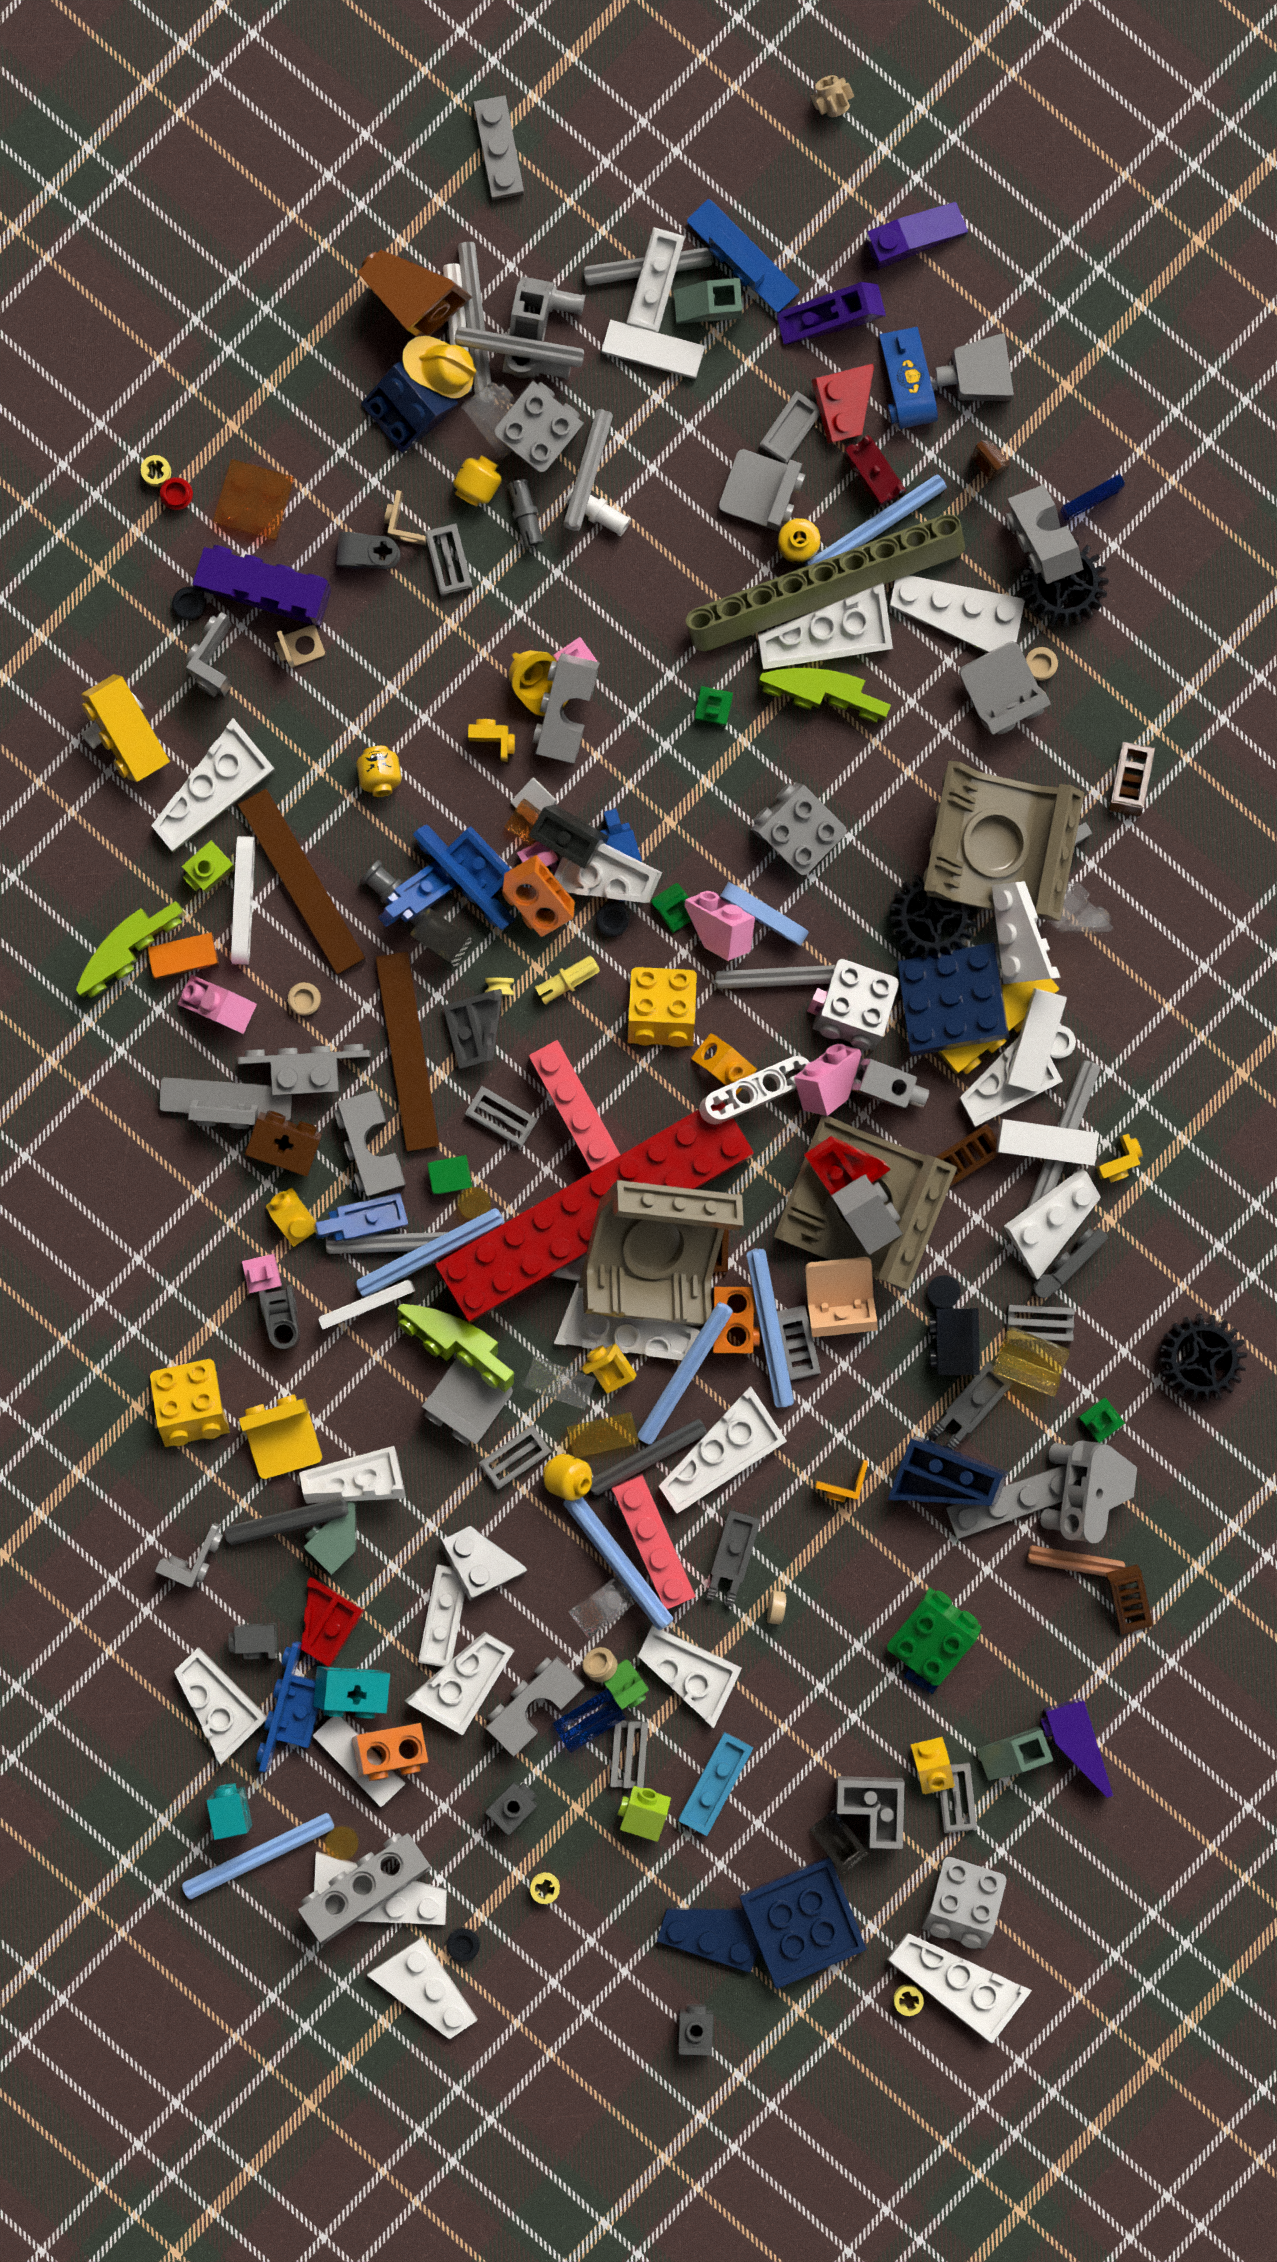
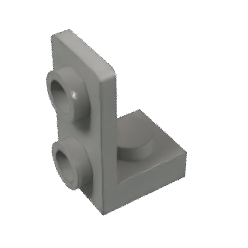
[155,1523,223,1588]

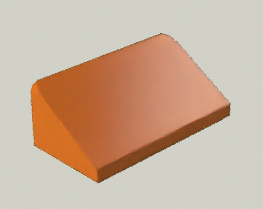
[148,932,219,980]

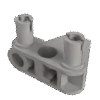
[503,276,585,379]
[1041,1441,1137,1543]

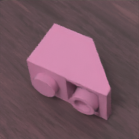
[684,891,755,961]
[178,975,257,1034]
[794,1044,861,1116]

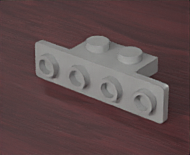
[237,1044,371,1095]
[159,1077,293,1129]

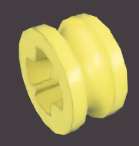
[141,455,171,487]
[485,978,514,996]
[530,1872,560,1904]
[893,1984,924,2016]

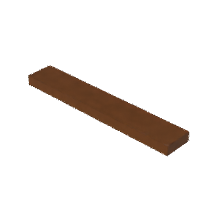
[238,788,366,975]
[376,951,440,1151]

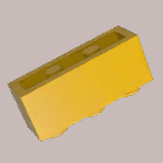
[81,674,170,782]

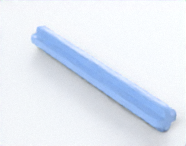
[805,475,947,566]
[356,1209,504,1297]
[746,1249,794,1407]
[637,1302,733,1445]
[564,1497,673,1630]
[182,1813,334,1899]

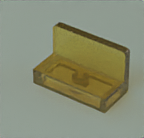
[993,1327,1070,1397]
[567,1411,639,1458]

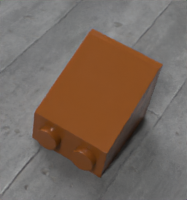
[357,249,472,337]

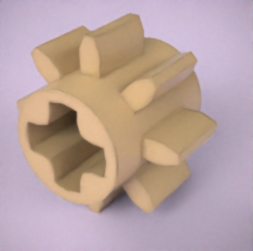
[811,75,854,117]

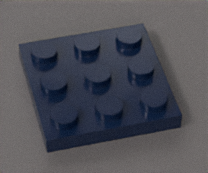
[898,942,1010,1056]
[738,1856,867,1989]

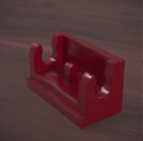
[843,435,907,509]

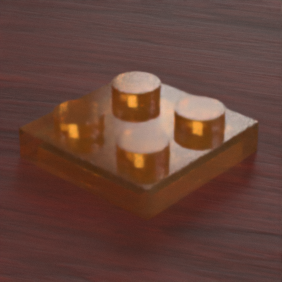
[213,459,295,541]

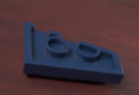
[656,1908,759,1973]

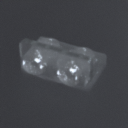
[461,382,515,459]

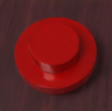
[160,477,193,511]

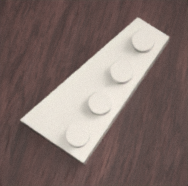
[889,575,1025,653]
[758,583,893,669]
[151,718,275,852]
[554,1281,701,1360]
[659,1386,787,1513]
[314,1852,447,1925]
[887,1933,1032,2043]

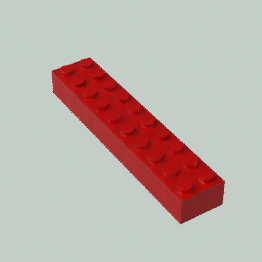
[435,1102,754,1324]

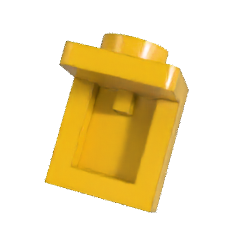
[468,719,515,762]
[1096,1134,1143,1183]
[266,1188,317,1247]
[582,1343,637,1394]
[911,1737,955,1794]

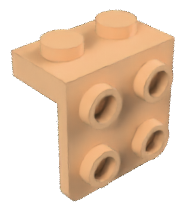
[805,1257,878,1337]

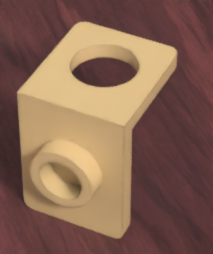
[384,490,427,545]
[274,625,325,668]

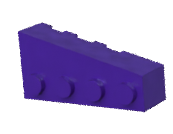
[192,545,332,627]

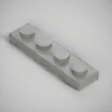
[945,1465,1078,1539]

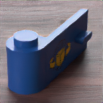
[879,327,938,429]

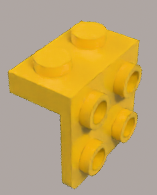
[628,967,697,1047]
[150,1359,230,1447]
[239,1394,322,1479]

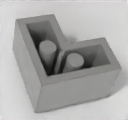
[832,1174,903,1255]
[835,1776,905,1849]

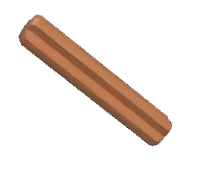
[1027,1545,1125,1577]

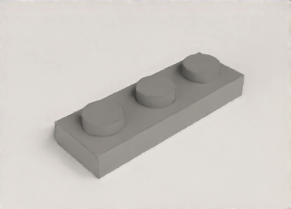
[473,95,524,200]

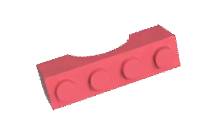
[528,1040,620,1172]
[612,1474,696,1609]

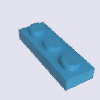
[678,1732,753,1836]

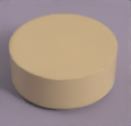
[1025,647,1058,681]
[288,982,321,1016]
[767,1590,786,1625]
[583,1647,618,1682]

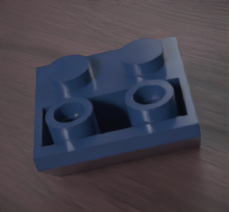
[361,361,458,453]

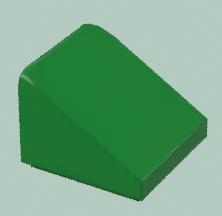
[651,883,692,933]
[427,1155,473,1195]

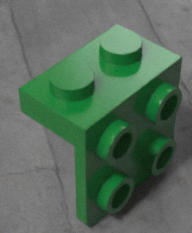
[887,1587,982,1686]

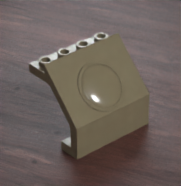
[924,761,1084,921]
[774,1115,957,1290]
[578,1180,744,1326]

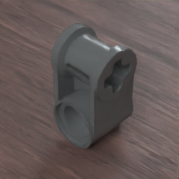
[336,532,401,570]
[259,1285,301,1350]

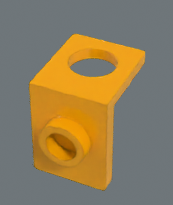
[691,1033,757,1094]
[814,1459,869,1502]

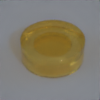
[458,1187,491,1220]
[325,1825,359,1860]

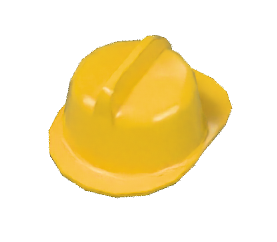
[402,336,476,399]
[509,650,569,716]

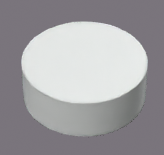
[1050,1025,1076,1059]

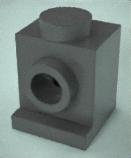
[229,1623,278,1659]
[485,1781,537,1836]
[679,2004,713,2056]

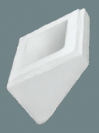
[511,777,557,825]

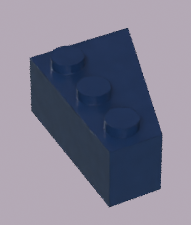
[888,1436,1009,1506]

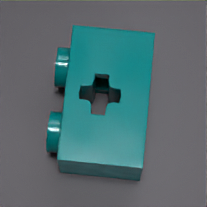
[313,1666,390,1718]
[206,1783,253,1840]

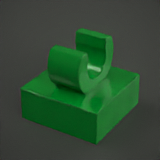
[694,686,733,726]
[1078,1397,1125,1443]

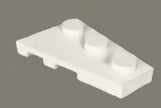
[992,881,1060,984]
[1004,1169,1101,1280]
[299,1446,406,1503]
[638,1625,742,1728]
[405,1632,514,1735]
[174,1647,267,1765]
[367,1936,477,2039]

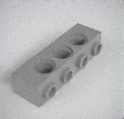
[298,1833,431,1945]

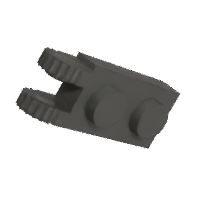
[1032,1227,1108,1299]
[930,1362,1013,1450]
[706,1510,761,1607]

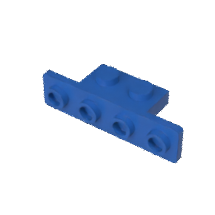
[687,199,799,313]
[413,825,515,930]
[256,1641,320,1773]

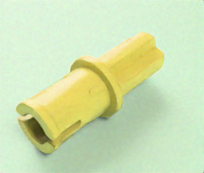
[535,956,600,1005]

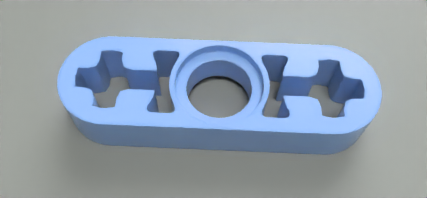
[720,882,809,946]

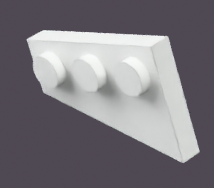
[554,844,662,903]
[959,1037,1063,1127]

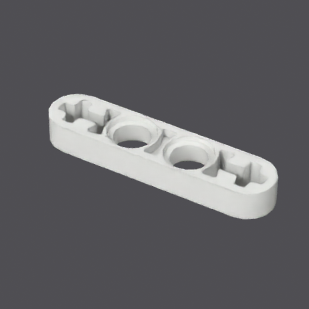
[231,836,255,965]
[699,1056,810,1124]

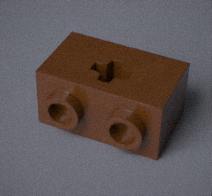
[245,1110,323,1176]

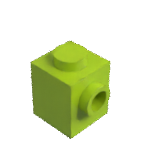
[182,840,235,893]
[617,1785,671,1842]

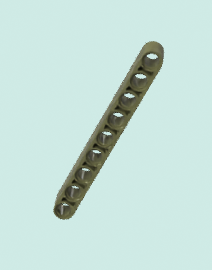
[685,514,966,651]

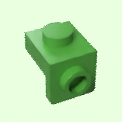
[604,1659,649,1709]

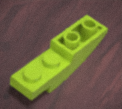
[758,668,891,723]
[76,901,186,998]
[397,1304,514,1393]

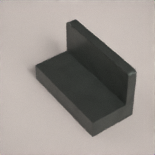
[529,804,609,869]

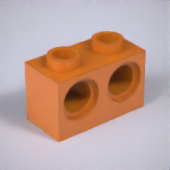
[502,855,575,937]
[713,1287,760,1353]
[352,1723,428,1781]

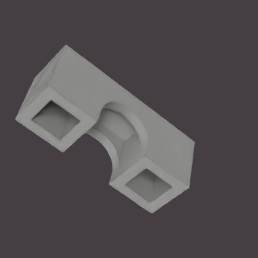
[1006,484,1083,584]
[533,653,600,763]
[334,1090,406,1197]
[486,1656,585,1757]

